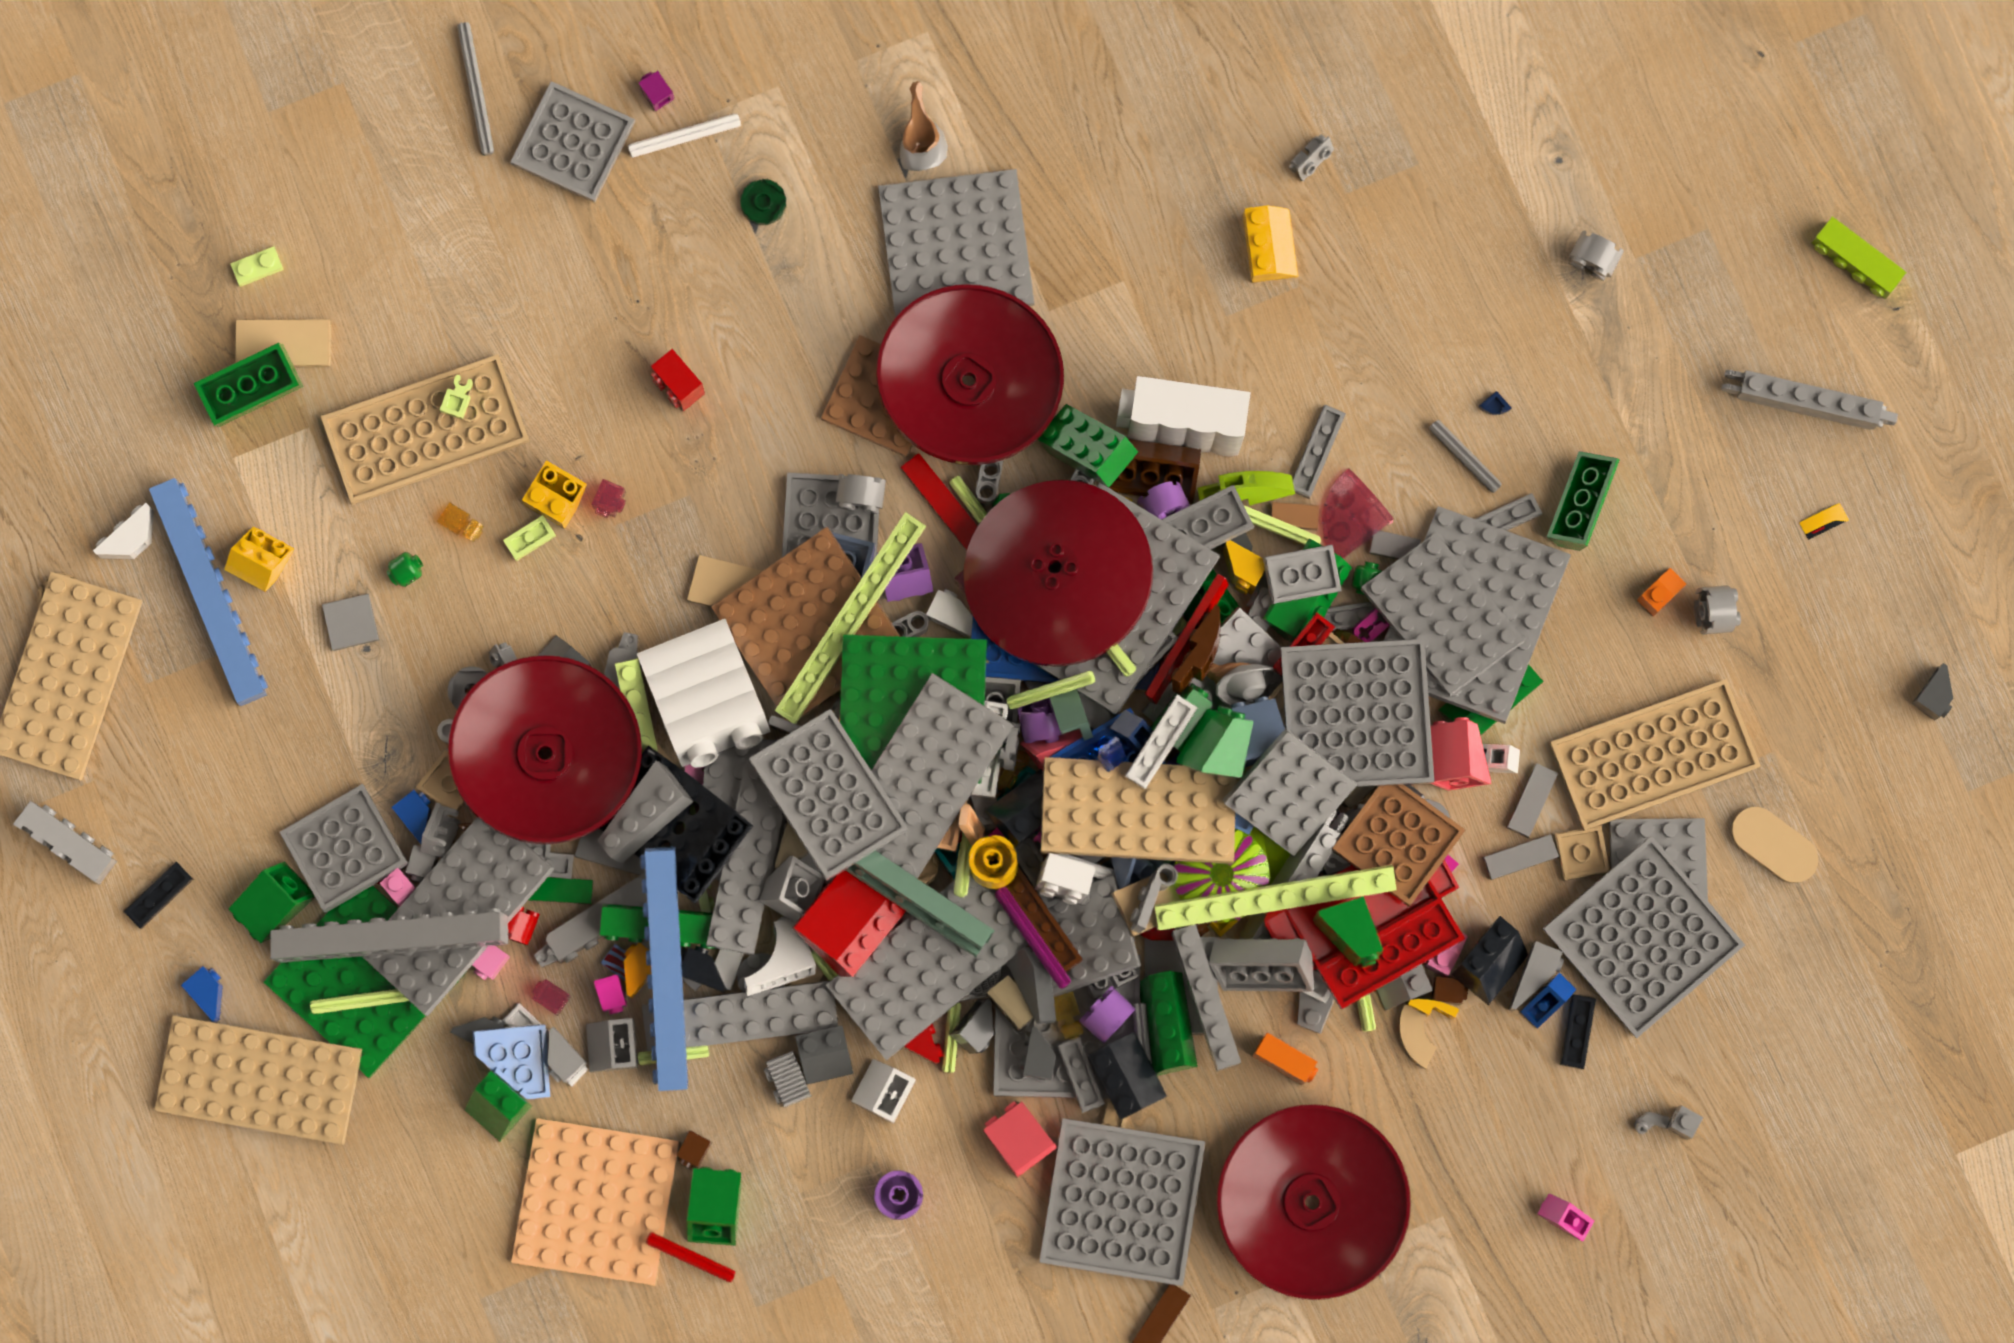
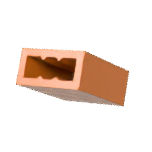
[1252,1032,1318,1085]

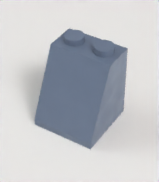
[1231,697,1285,767]

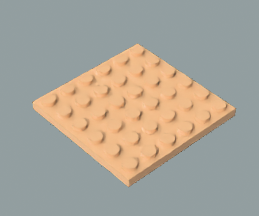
[511,1118,680,1285]

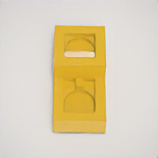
[1406,999,1459,1019]

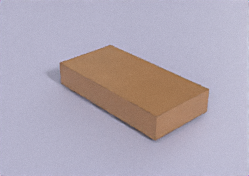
[1271,502,1319,530]

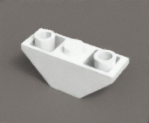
[93,503,154,559]

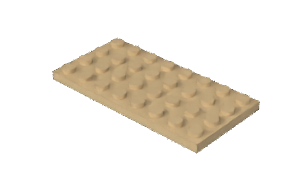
[321,354,530,505]
[0,572,143,781]
[1549,679,1761,831]
[1041,757,1236,864]
[154,1015,362,1145]

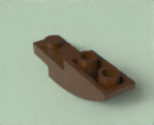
[1171,605,1221,695]

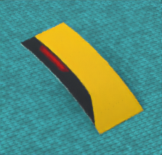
[1799,503,1849,540]

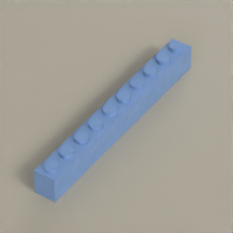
[149,478,268,706]
[641,847,688,1091]

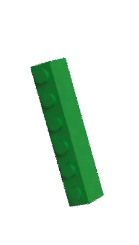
[600,903,714,949]

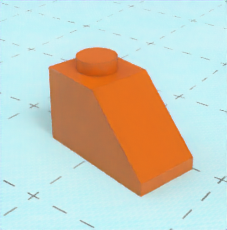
[1637,568,1686,617]

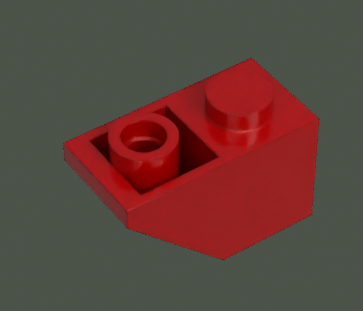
[905,1023,943,1064]

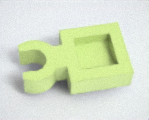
[440,375,473,420]

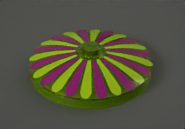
[1173,828,1270,923]

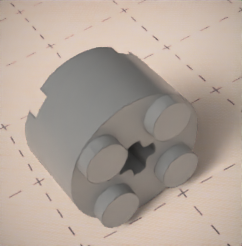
[1569,231,1624,281]
[836,474,886,514]
[1694,585,1741,635]

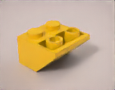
[522,460,587,529]
[224,526,294,592]

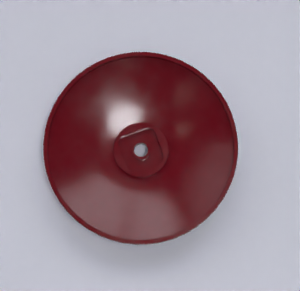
[876,284,1064,465]
[963,480,1153,667]
[448,655,642,844]
[1217,1104,1411,1300]

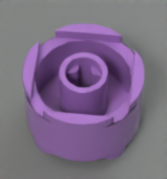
[1137,482,1190,520]
[1017,697,1062,743]
[1079,986,1136,1043]
[875,1171,923,1220]

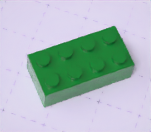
[194,342,304,427]
[1038,404,1138,488]

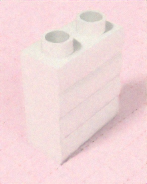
[1116,376,1251,456]
[637,619,771,768]

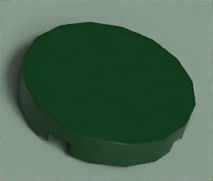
[740,179,786,225]

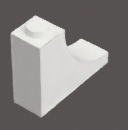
[744,916,816,996]

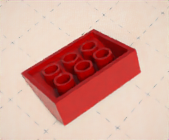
[792,870,906,977]

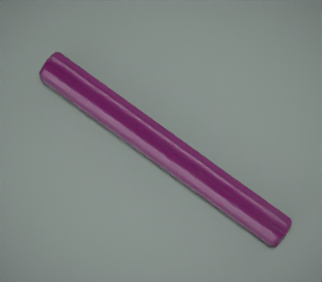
[995,886,1071,989]

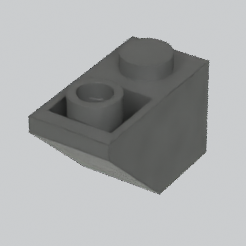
[1019,1027,1056,1081]

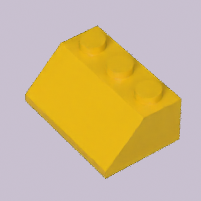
[1243,205,1298,283]

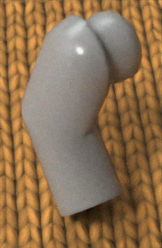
[1634,1112,1669,1134]

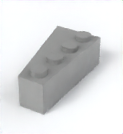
[597,761,693,864]
[13,801,117,884]

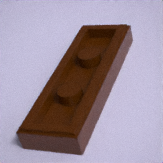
[1132,1284,1191,1343]

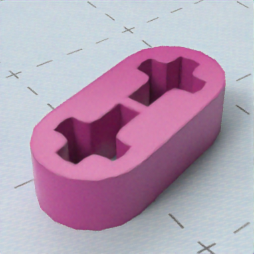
[1352,608,1389,642]

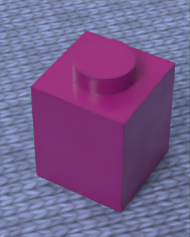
[639,70,675,112]

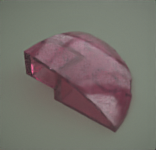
[1321,468,1394,559]

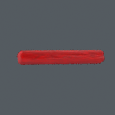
[645,1232,736,1282]

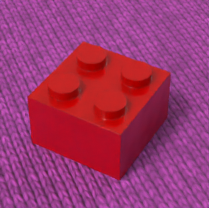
[651,349,705,411]

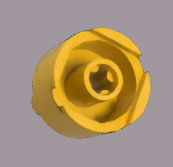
[969,835,1018,890]

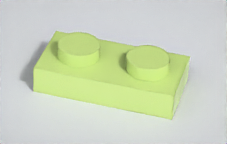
[231,247,284,287]
[503,515,556,561]

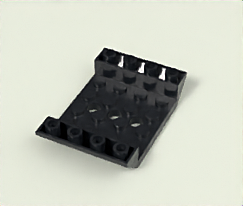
[599,745,753,904]

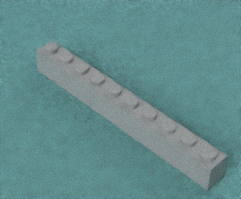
[271,909,508,963]

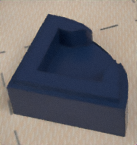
[1479,391,1512,415]

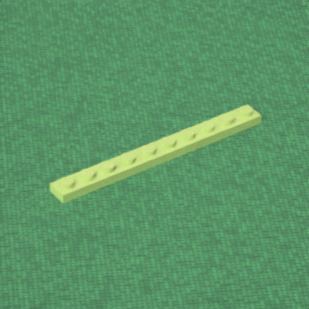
[775,512,926,724]
[1154,865,1396,930]

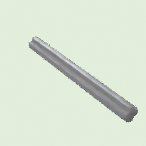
[457,22,494,155]

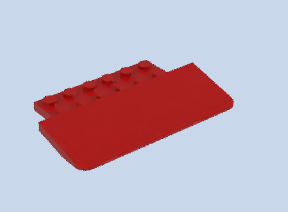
[1264,859,1465,1010]

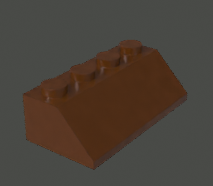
[1109,439,1201,503]

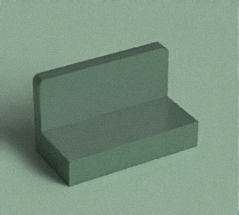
[1050,689,1093,740]

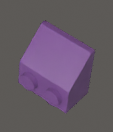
[877,543,934,602]

